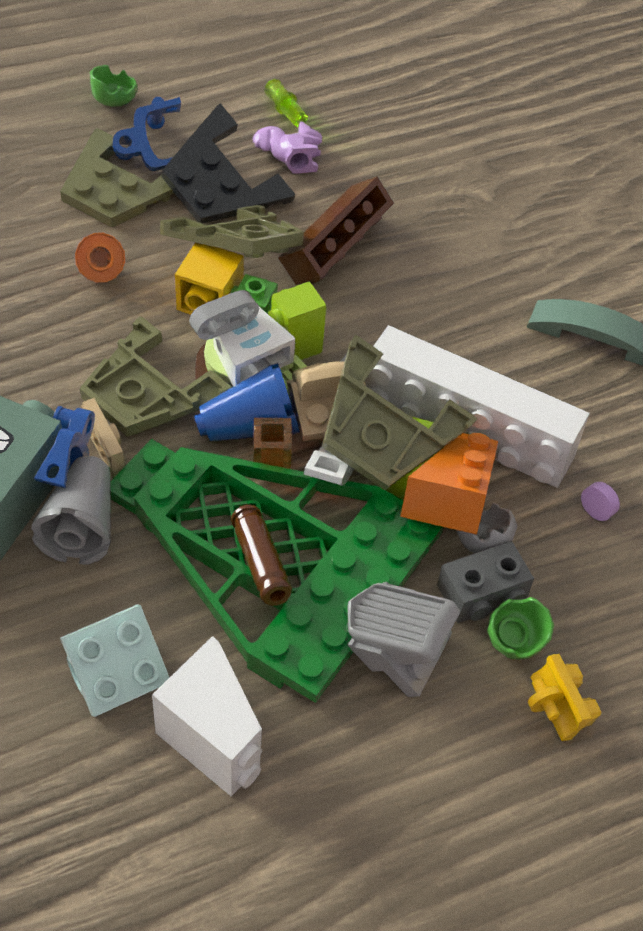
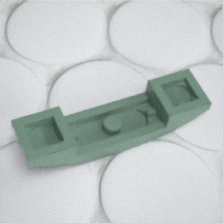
[527,299,643,366]

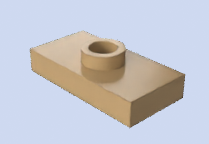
[81,398,125,478]

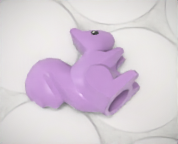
[253,122,322,174]

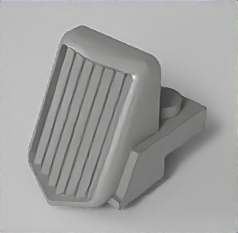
[348,582,460,697]

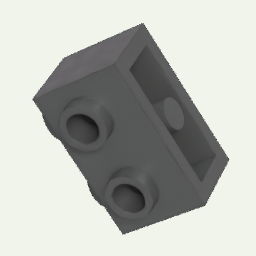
[437,541,534,623]

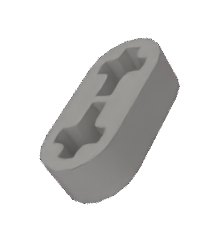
[189,290,259,340]

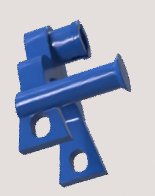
[113,97,181,171]
[34,406,95,488]

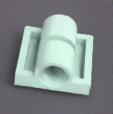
[60,604,170,717]

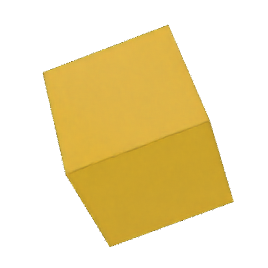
[175,242,244,315]

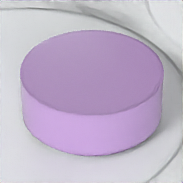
[581,482,620,521]

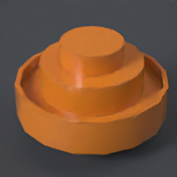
[75,233,125,283]

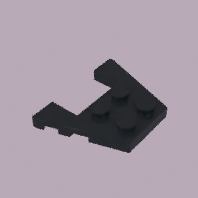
[161,103,296,224]

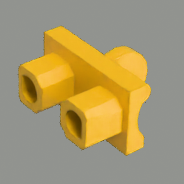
[528,654,601,741]

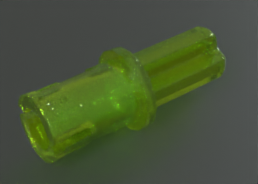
[264,79,308,127]

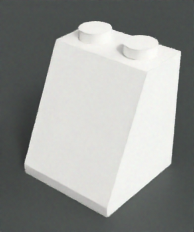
[152,636,262,796]

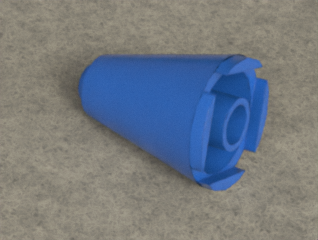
[194,363,300,441]

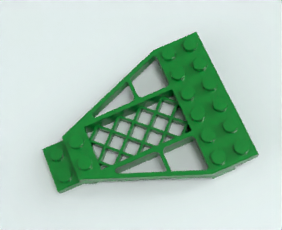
[110,439,444,703]

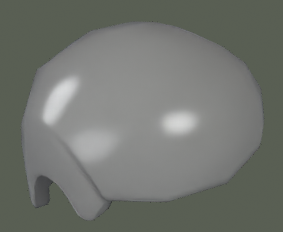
[456,503,517,554]

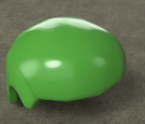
[90,65,138,107]
[487,597,554,660]

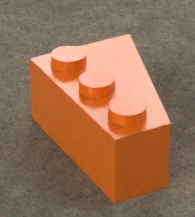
[400,433,498,535]

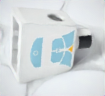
[214,307,295,386]

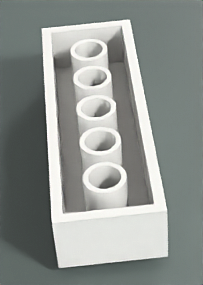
[365,325,589,488]

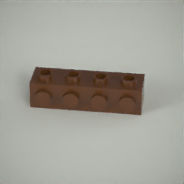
[278,176,394,285]

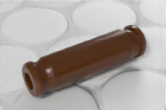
[231,505,292,606]

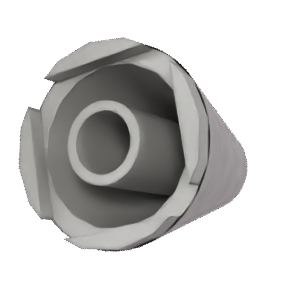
[31,456,111,564]

